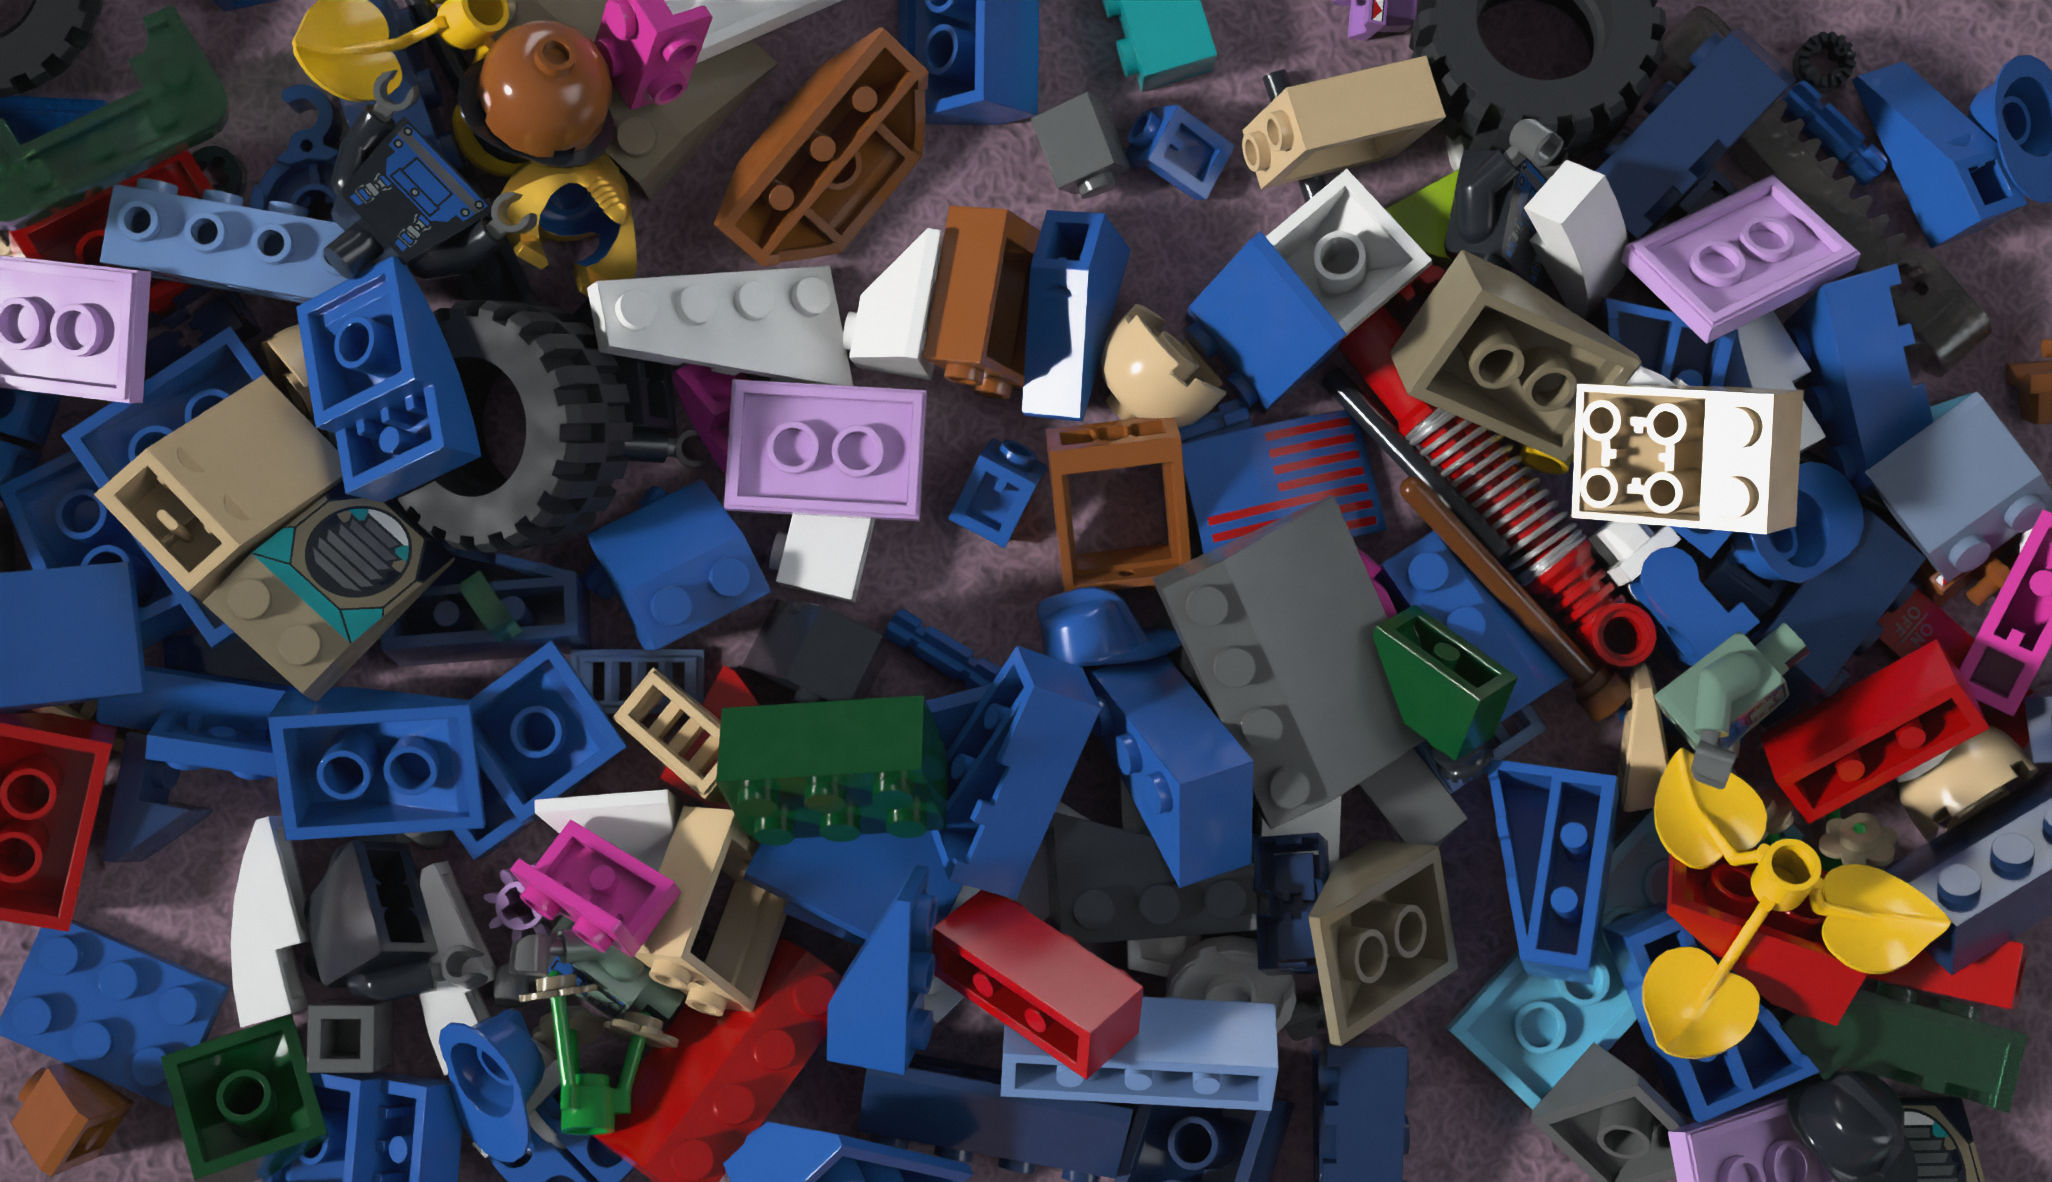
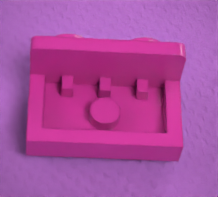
[594,0,713,111]
[510,819,681,958]

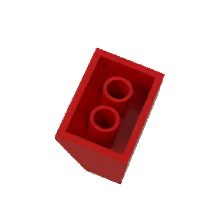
[0,713,118,932]

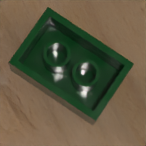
[716,695,949,846]

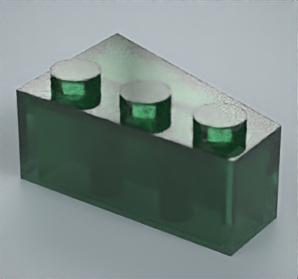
[1780,981,2028,1113]

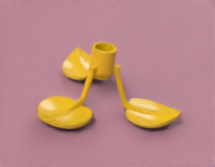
[292,0,523,177]
[1642,748,1951,1059]

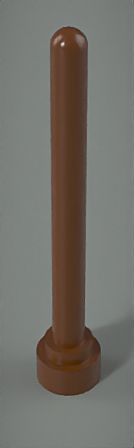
[1400,476,1631,721]

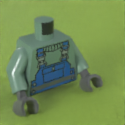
[1654,623,1811,789]
[493,916,686,1026]

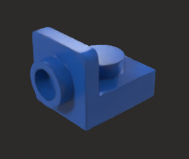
[1125,105,1235,200]
[948,438,1047,548]

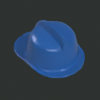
[1968,55,2052,204]
[1727,461,1864,583]
[1037,586,1182,667]
[439,1009,545,1162]

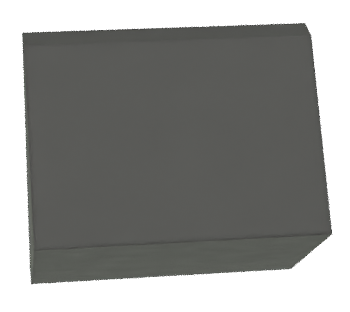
[1531,1042,1689,1182]

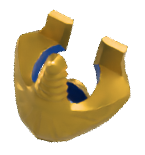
[501,153,637,297]

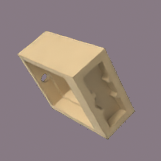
[1242,56,1446,190]
[635,806,788,1016]

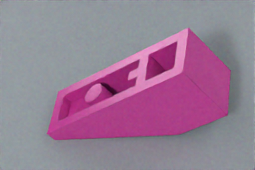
[1959,509,2052,717]

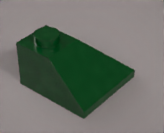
[161,1014,329,1182]

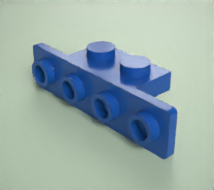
[97,665,298,780]

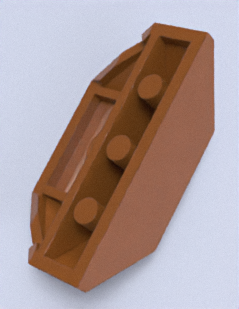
[714,27,929,267]

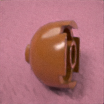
[476,21,612,157]

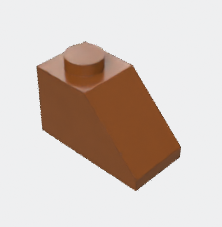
[11,1063,134,1177]

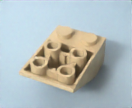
[94,374,343,602]
[1572,384,1803,534]

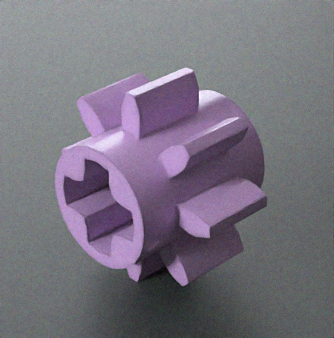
[483,863,562,943]

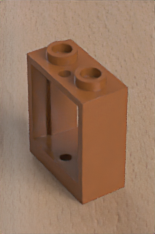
[922,205,1040,399]
[1045,417,1191,592]

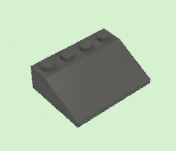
[1152,495,1426,829]

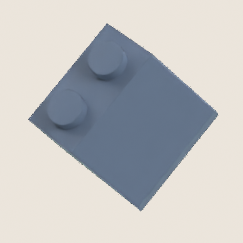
[1865,391,2052,583]

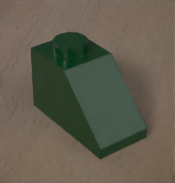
[1372,605,1518,761]

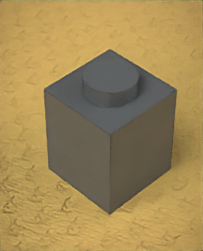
[1030,92,1132,199]
[307,998,394,1073]

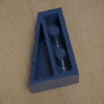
[1596,27,1797,239]
[1747,507,1926,728]
[381,539,592,667]
[1312,1034,1410,1182]

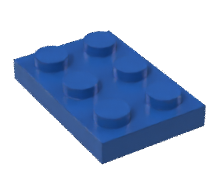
[0,919,230,1108]

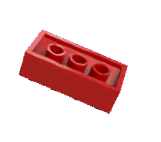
[592,936,843,1182]

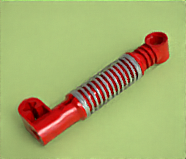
[1338,265,1657,671]

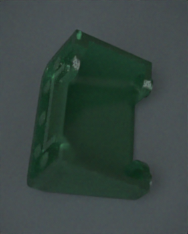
[0,4,230,231]

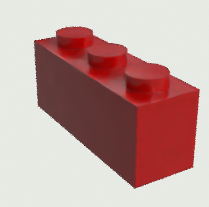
[1760,639,1990,824]
[932,890,1143,1080]

